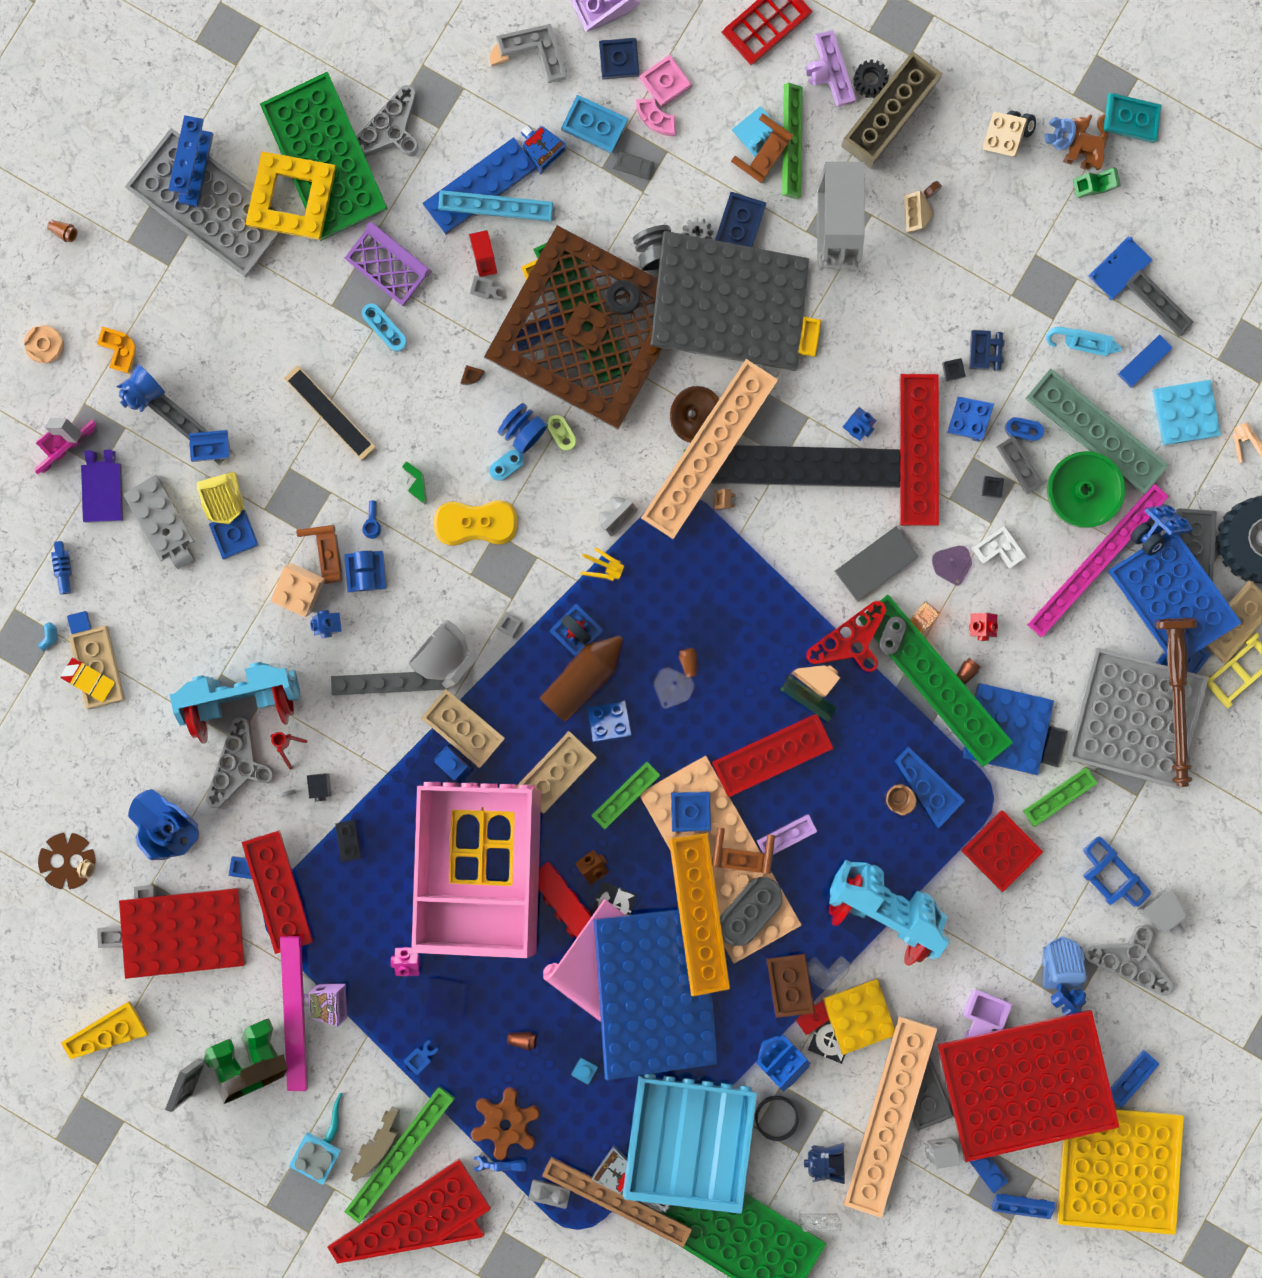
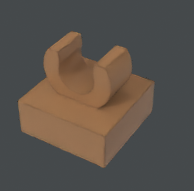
[713,489,736,510]

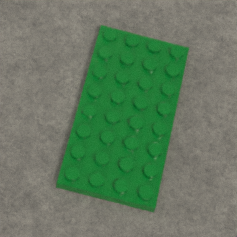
[260,72,388,241]
[661,1192,826,1278]

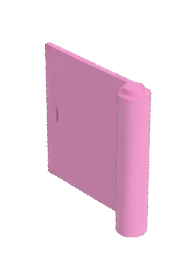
[543,899,625,1022]

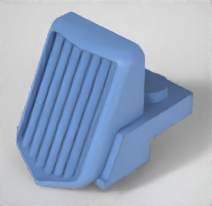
[1042,936,1087,989]

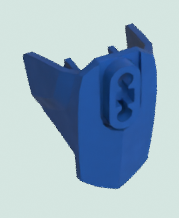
[128,789,199,860]

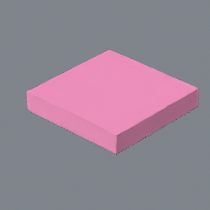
[639,55,692,108]

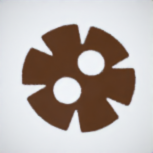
[38,833,95,889]

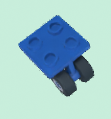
[1130,505,1193,556]

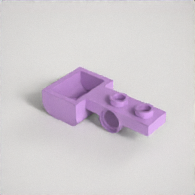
[963,989,1012,1038]

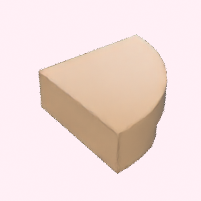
[490,44,509,67]

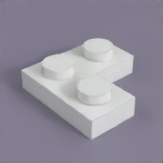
[972,526,1026,568]

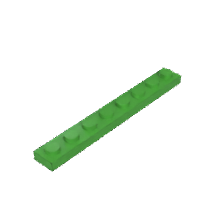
[344,1086,455,1224]

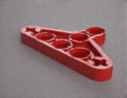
[806,601,886,672]

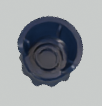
[804,1142,845,1184]

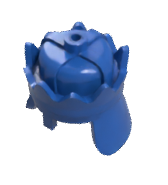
[116,364,165,412]

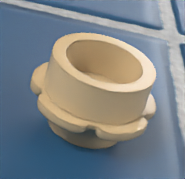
[77,859,95,878]

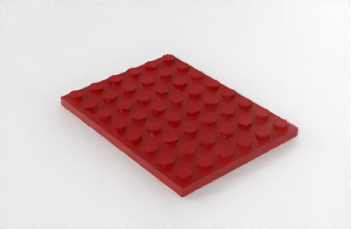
[937,1010,1120,1162]

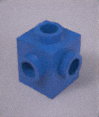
[843,407,877,441]
[310,610,342,638]

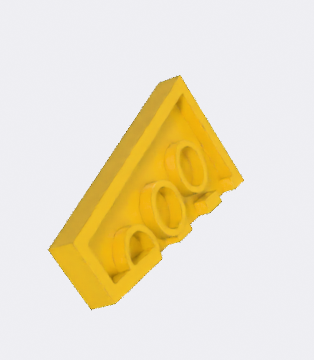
[61,1001,149,1059]

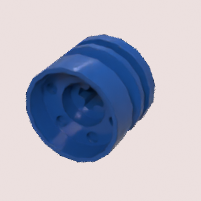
[497,403,548,454]

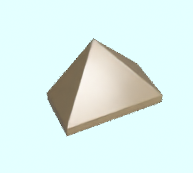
[904,191,934,233]

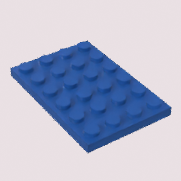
[1108,532,1241,657]

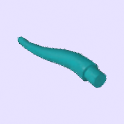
[323,1093,343,1144]

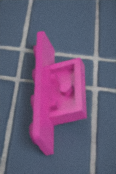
[35,417,96,475]

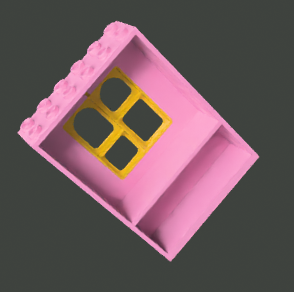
[412,782,541,958]

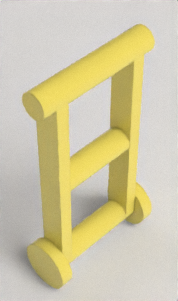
[1205,632,1262,708]

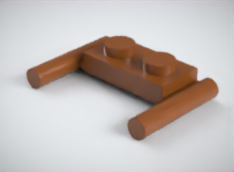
[731,113,794,184]
[296,525,342,584]
[712,827,775,874]

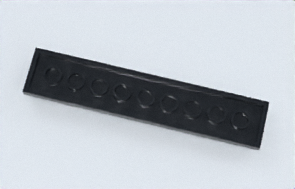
[712,445,900,488]

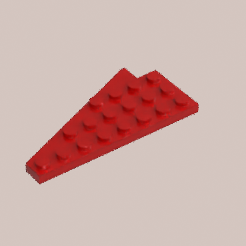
[327,1158,491,1264]

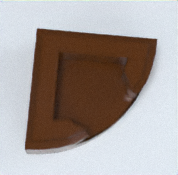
[461,365,485,385]

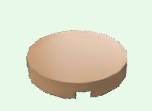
[24,325,63,363]

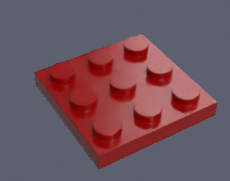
[960,810,1043,893]

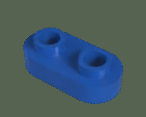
[1005,417,1044,442]

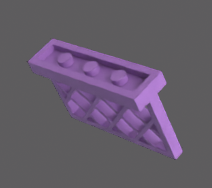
[344,221,432,306]

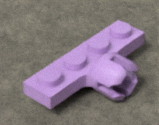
[806,30,856,107]

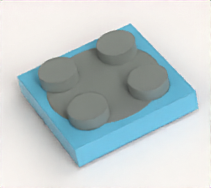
[289,1132,341,1185]

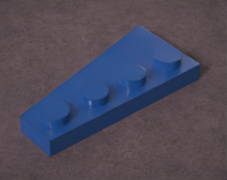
[894,747,965,829]

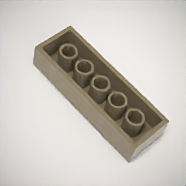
[841,51,943,169]

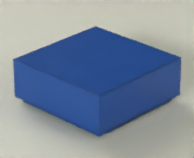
[67,611,92,634]

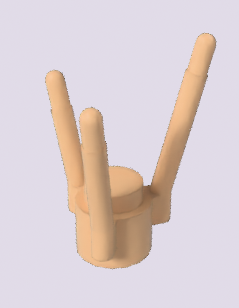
[1232,422,1262,463]

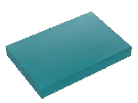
[1103,93,1161,143]

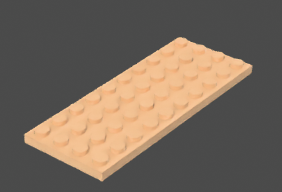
[640,756,801,963]

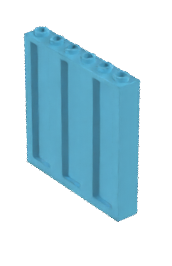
[622,1074,757,1214]

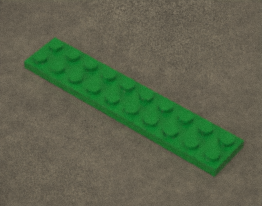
[858,594,1013,767]

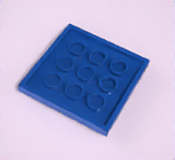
[961,683,1054,775]

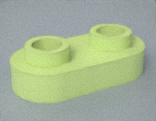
[547,415,576,451]

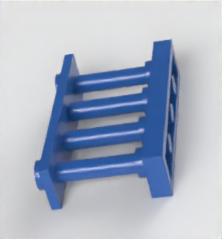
[168,115,214,207]

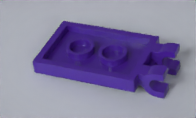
[81,449,123,523]

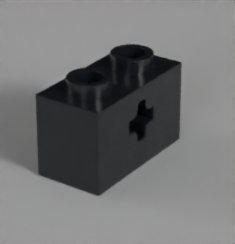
[335,819,364,862]

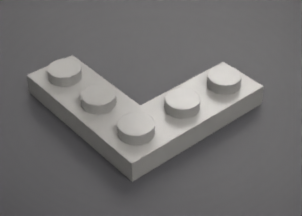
[496,24,567,83]
[97,885,156,948]

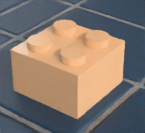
[271,563,325,617]

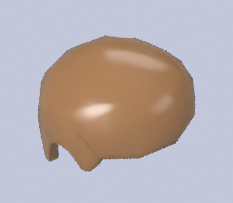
[886,784,917,815]

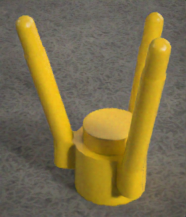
[580,547,624,581]

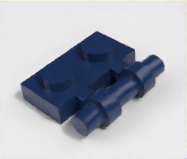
[969,330,1005,371]

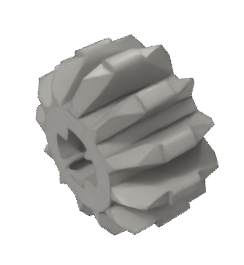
[682,217,714,240]

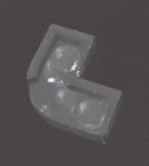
[808,955,856,990]

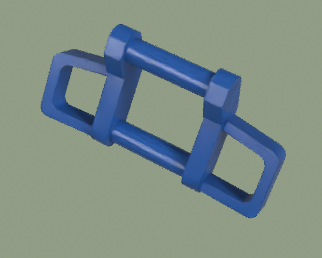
[1083,836,1151,907]

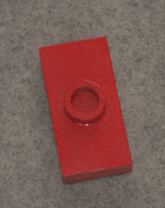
[795,999,830,1035]

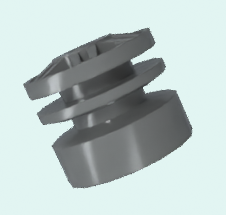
[633,225,671,271]

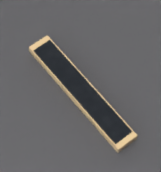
[284,365,376,461]

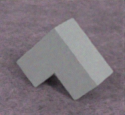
[45,418,82,443]

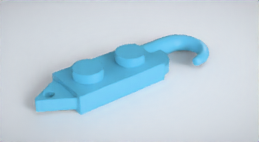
[1046,327,1122,356]

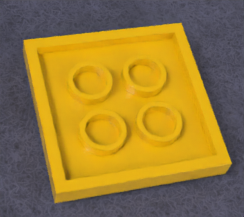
[822,979,895,1055]

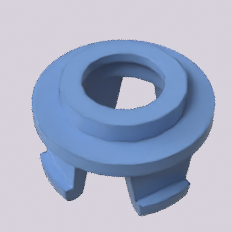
[1044,117,1076,150]

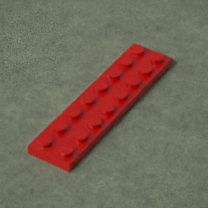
[900,374,939,526]

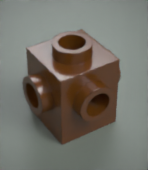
[575,850,610,885]

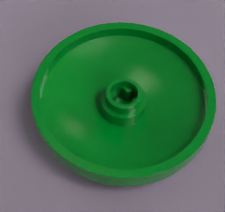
[1047,451,1125,528]

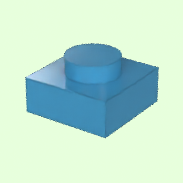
[571,1057,598,1084]

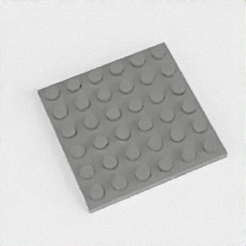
[1066,648,1209,789]

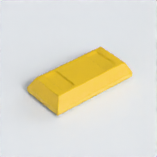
[798,317,821,357]

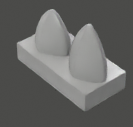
[599,497,638,537]
[528,1179,570,1209]

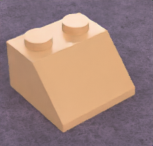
[791,665,840,697]

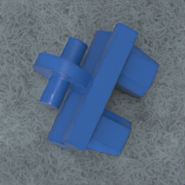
[1051,983,1086,1015]

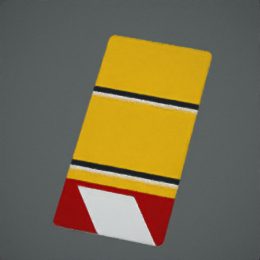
[60,657,115,702]

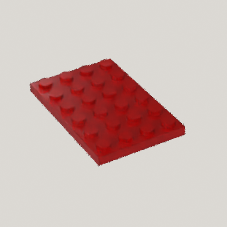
[119,888,245,979]

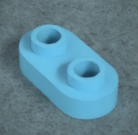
[490,450,524,481]

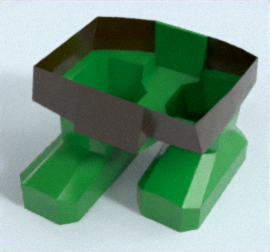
[204,1018,288,1104]

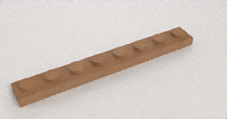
[542,1157,692,1247]

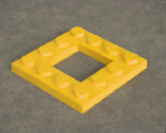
[245,151,337,240]

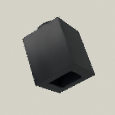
[307,773,331,802]

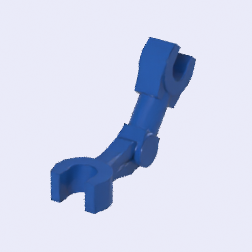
[474,1155,526,1172]

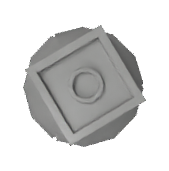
[409,620,480,689]

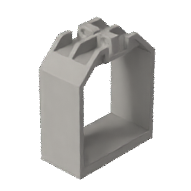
[817,162,865,270]

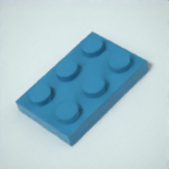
[561,95,628,154]

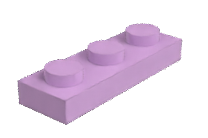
[757,814,817,854]

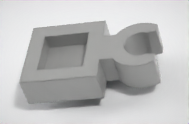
[469,275,505,300]

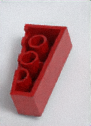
[538,862,591,938]

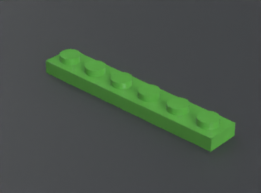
[782,82,803,199]

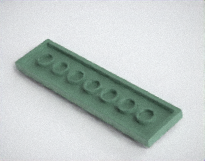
[1025,368,1169,495]

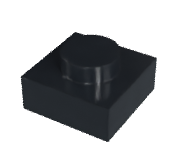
[942,358,966,382]
[981,476,1004,498]

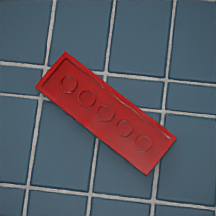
[712,714,833,797]
[241,830,314,954]

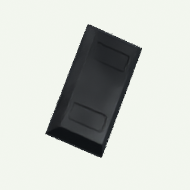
[1041,725,1068,767]

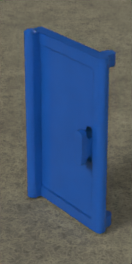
[1088,236,1152,300]

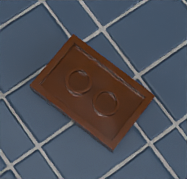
[767,953,815,1018]

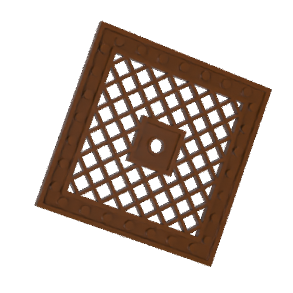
[484,225,663,430]

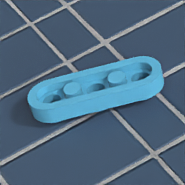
[362,304,407,352]

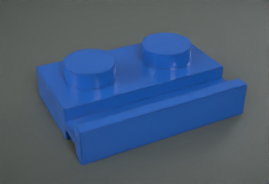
[188,430,231,462]

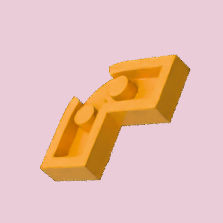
[97,326,136,374]

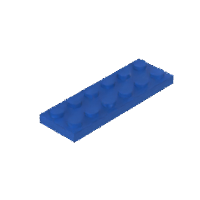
[423,137,536,235]

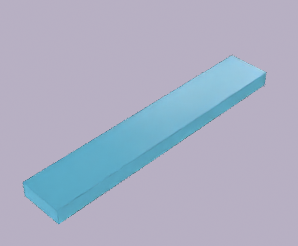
[438,190,553,222]

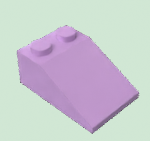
[571,0,640,32]

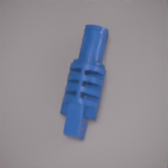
[51,541,72,595]

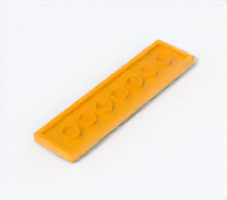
[669,833,730,996]

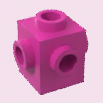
[391,947,420,976]

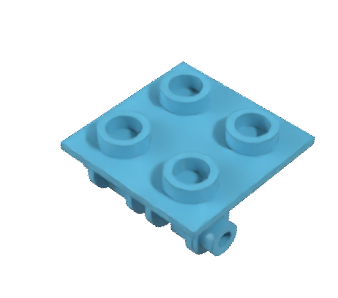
[732,106,781,157]

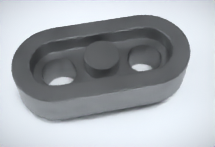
[879,617,906,654]

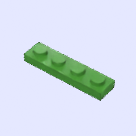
[591,762,660,829]
[1022,767,1097,827]

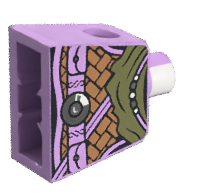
[304,984,347,1027]

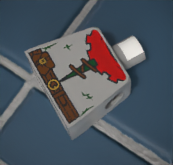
[592,1145,627,1194]

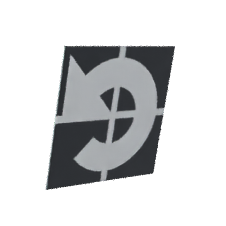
[591,882,637,917]
[808,1020,846,1064]

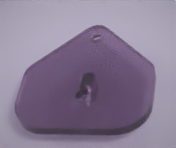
[932,546,972,586]

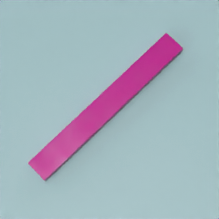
[280,936,308,1091]

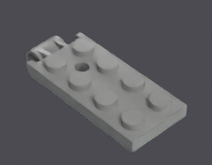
[123,475,195,569]

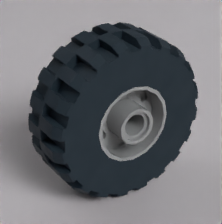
[1216,496,1262,583]

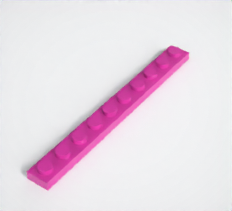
[1027,484,1169,638]

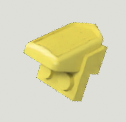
[197,471,245,524]

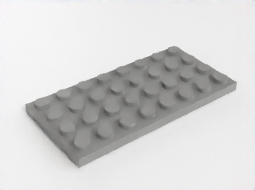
[125,128,285,278]

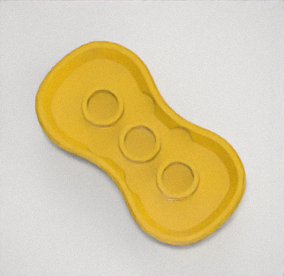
[434,500,518,546]

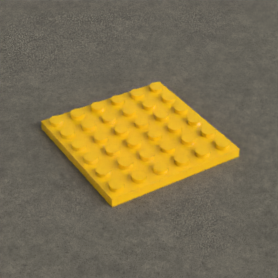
[1057,1109,1184,1235]

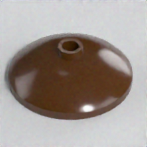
[670,386,719,443]

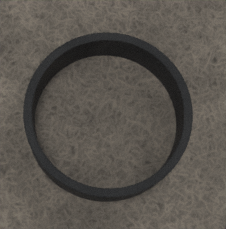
[755,1096,799,1141]

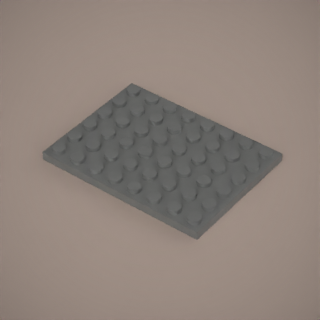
[651,231,809,371]

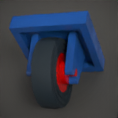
[549,604,604,656]

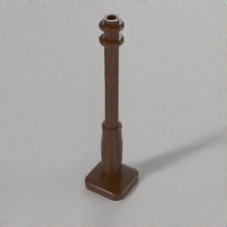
[1155,618,1197,787]

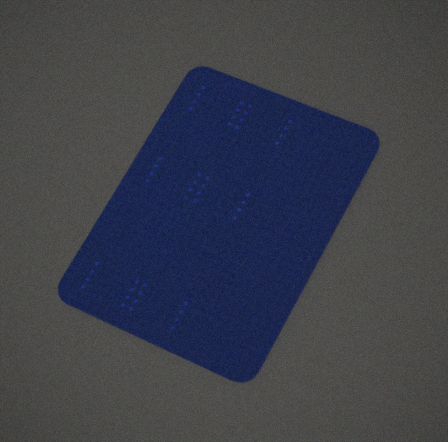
[263,499,994,1230]

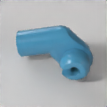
[38,622,58,652]

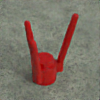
[270,732,307,770]

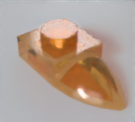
[910,601,941,633]

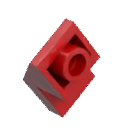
[469,230,497,277]

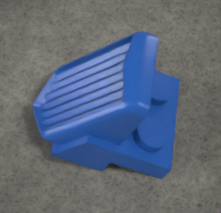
[756,1034,811,1092]

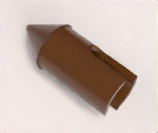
[539,636,624,722]

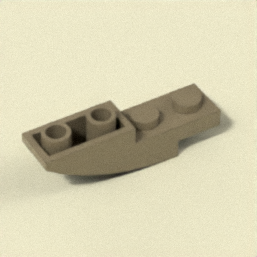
[350,1106,399,1182]

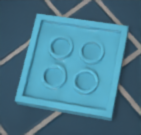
[1152,380,1221,446]

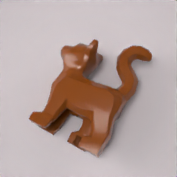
[1063,114,1109,170]

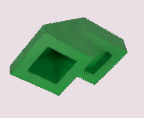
[1073,167,1121,198]
[402,461,427,505]

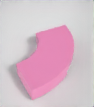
[636,98,676,136]

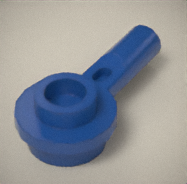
[362,500,382,539]

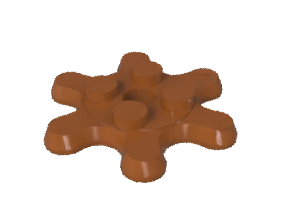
[471,1087,540,1161]

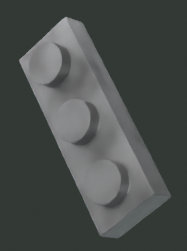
[996,436,1044,494]

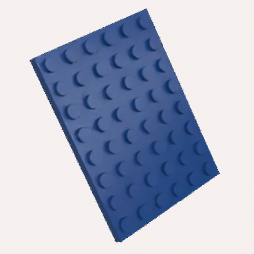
[594,909,717,1080]

